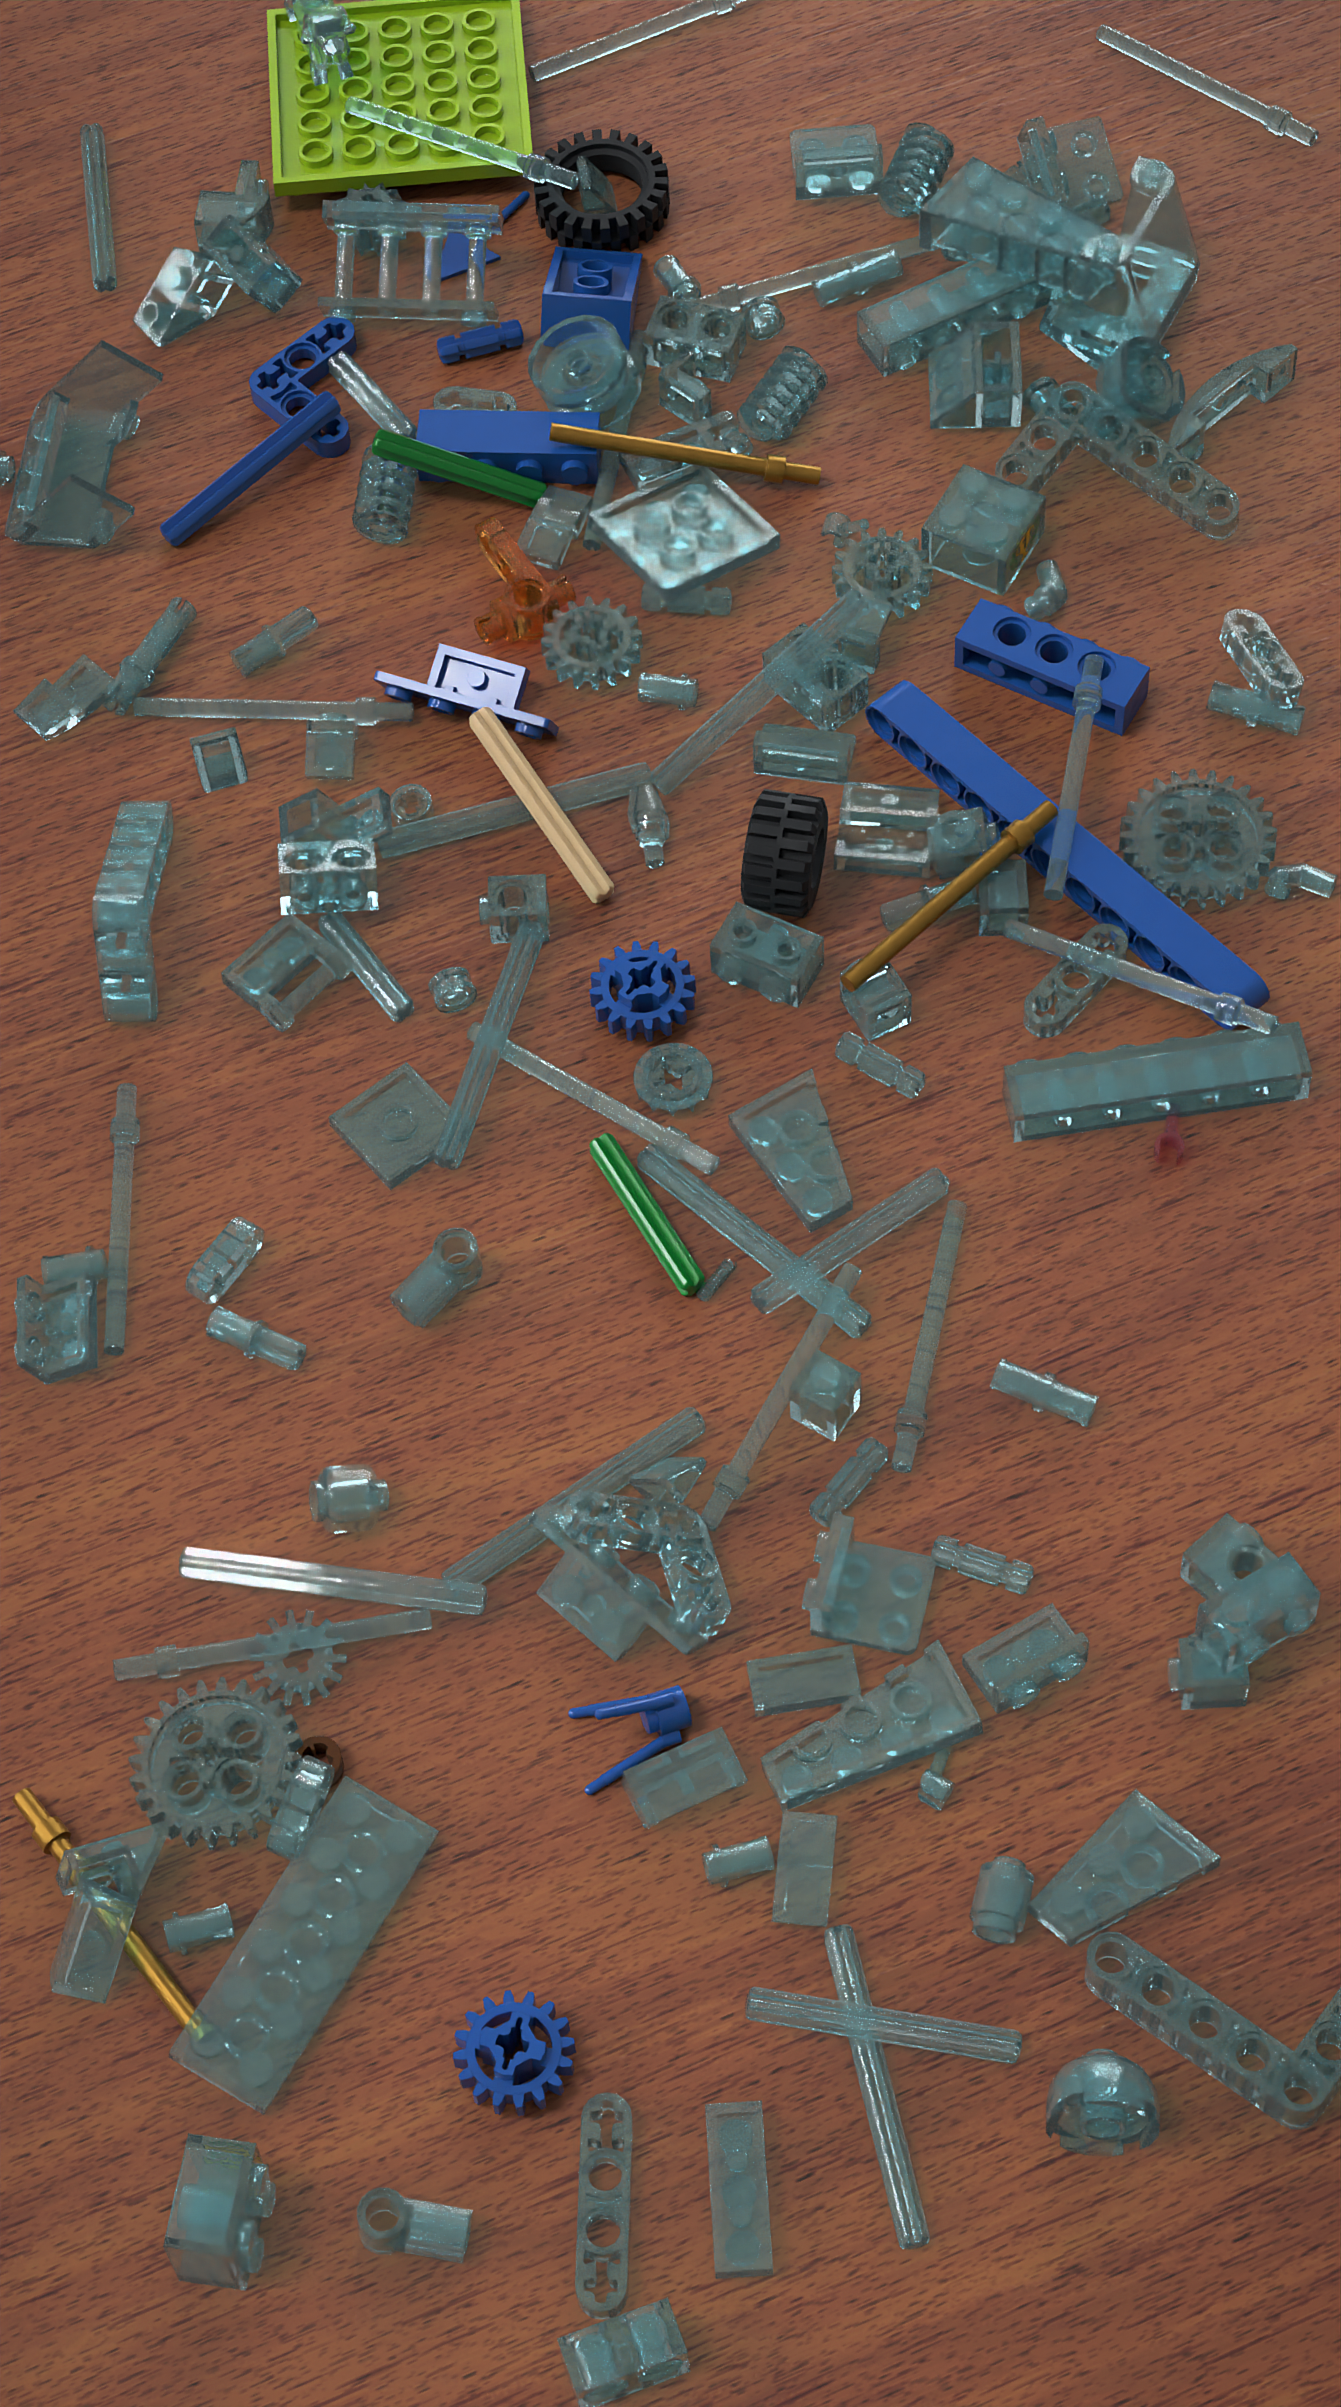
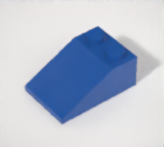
[540,246,643,355]

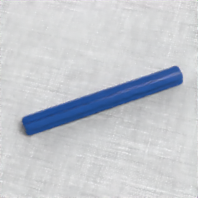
[160,391,341,547]

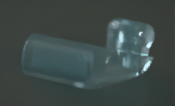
[1024,560,1068,620]

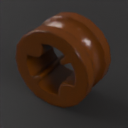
[293,1735,344,1791]

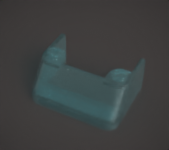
[5,340,164,549]

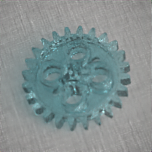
[1119,769,1277,910]
[128,1677,305,1850]

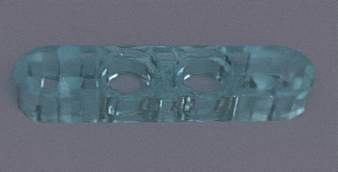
[575,2092,634,2320]

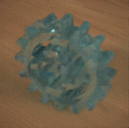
[832,528,933,620]
[541,596,643,690]

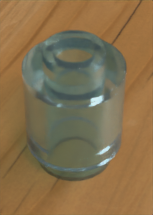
[969,1856,1035,1944]

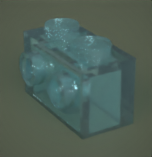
[710,901,824,1008]
[1194,1552,1321,1674]

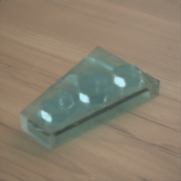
[728,1069,853,1233]

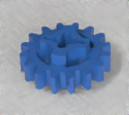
[589,941,696,1042]
[453,1990,576,2116]

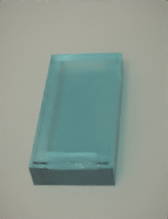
[746,1644,861,1717]

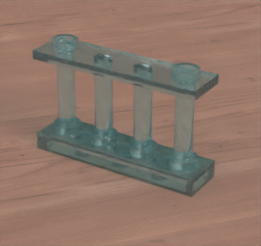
[317,200,504,328]

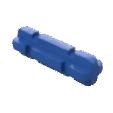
[436,319,524,364]

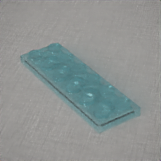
[168,1775,439,2115]

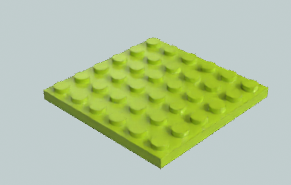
[267,0,535,197]

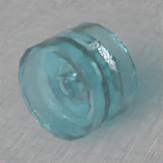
[528,315,642,430]

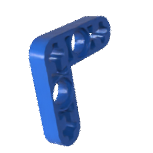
[249,316,357,458]

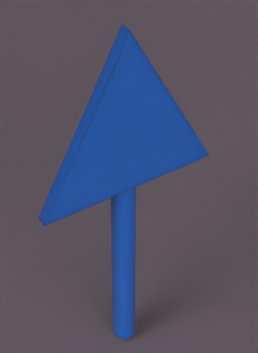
[433,191,530,284]

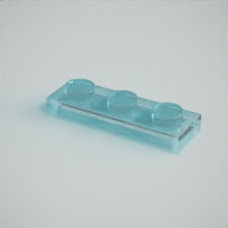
[705,2100,773,2279]

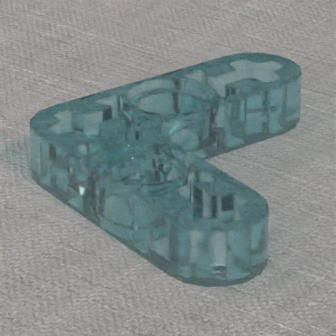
[559,1491,732,1636]

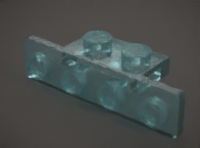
[527,1504,708,1662]

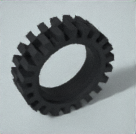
[533,129,670,252]

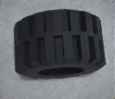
[741,789,828,918]

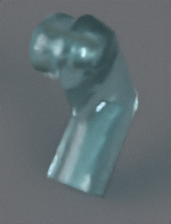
[1264,863,1338,900]

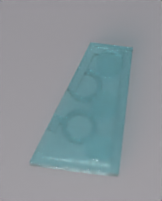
[1028,1789,1221,1947]

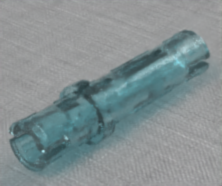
[100,597,197,715]

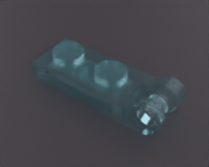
[619,411,753,494]

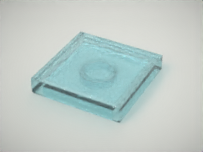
[328,1062,469,1190]

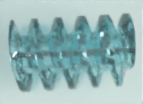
[877,122,954,217]
[737,346,828,442]
[352,444,418,544]

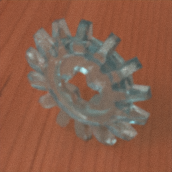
[250,1610,347,1706]

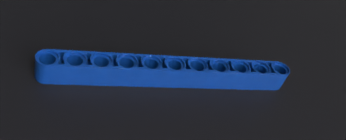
[865,680,1270,1031]

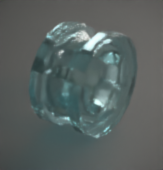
[741,296,785,340]
[389,784,435,830]
[428,967,477,1013]

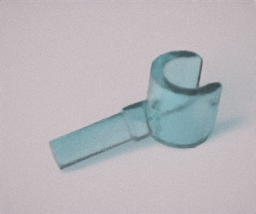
[820,512,869,549]
[917,1734,955,1811]

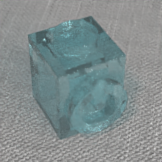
[925,807,1001,879]

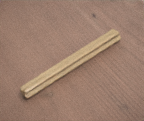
[469,707,614,904]

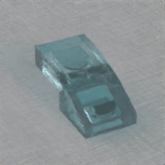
[514,485,593,571]
[13,654,120,741]
[772,1811,838,1927]

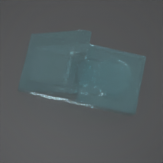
[55,1821,170,1916]

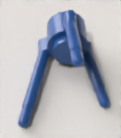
[568,1685,692,1795]

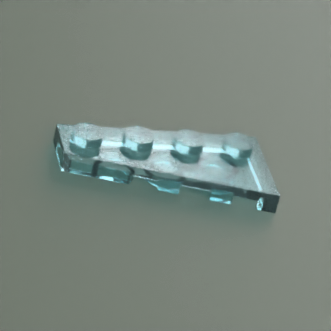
[760,1639,983,1812]

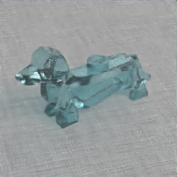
[284,0,356,86]

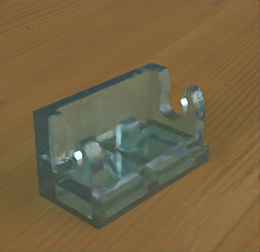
[621,1726,748,1829]

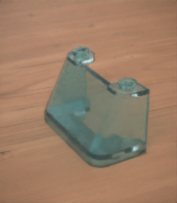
[1061,156,1200,365]

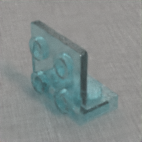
[1017,116,1124,221]

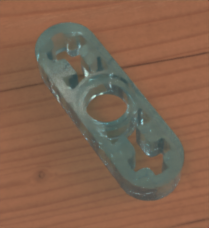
[1220,609,1304,709]
[1023,924,1128,1038]

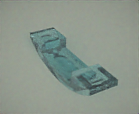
[1165,344,1298,478]

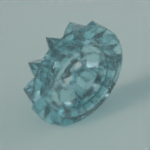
[633,1043,713,1116]

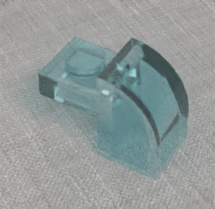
[194,160,274,255]
[278,787,393,868]

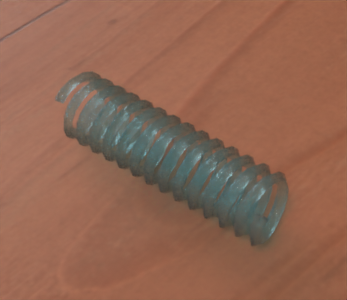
[696,1259,737,1301]

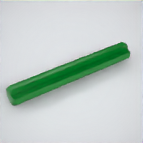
[372,429,547,509]
[589,1133,705,1297]

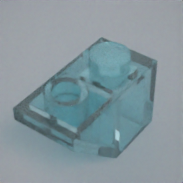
[132,247,235,347]

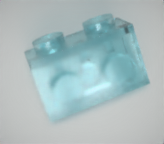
[14,1270,98,1385]
[962,1603,1089,1714]

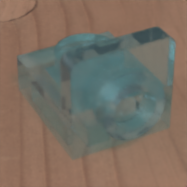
[658,350,712,431]
[305,712,359,780]

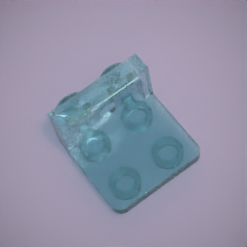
[789,124,883,200]
[802,1513,936,1655]

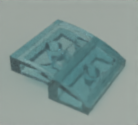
[834,781,940,878]

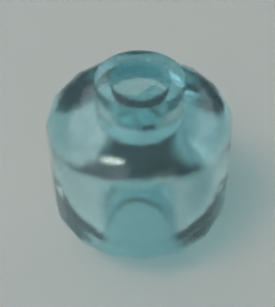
[309,1463,389,1534]

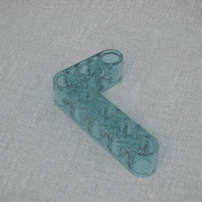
[995,381,1240,540]
[92,800,173,1022]
[1084,1931,1341,2130]

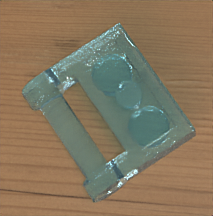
[221,912,353,1033]

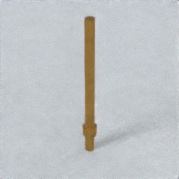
[549,422,821,485]
[841,800,1058,992]
[12,1788,215,2049]

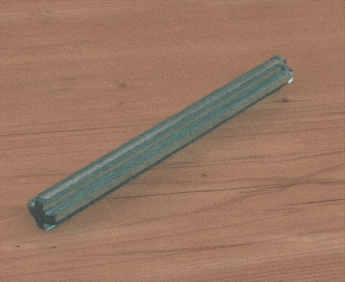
[648,589,870,795]
[376,762,653,858]
[433,919,546,1170]
[637,1144,872,1338]
[441,1407,706,1598]
[179,1547,488,1616]
[824,1924,930,2250]

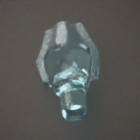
[627,785,670,868]

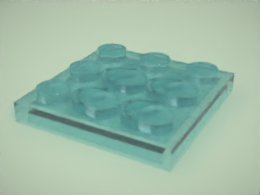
[588,465,780,602]

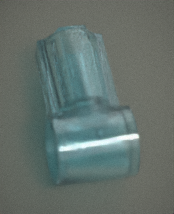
[389,1227,483,1328]
[357,2188,473,2263]

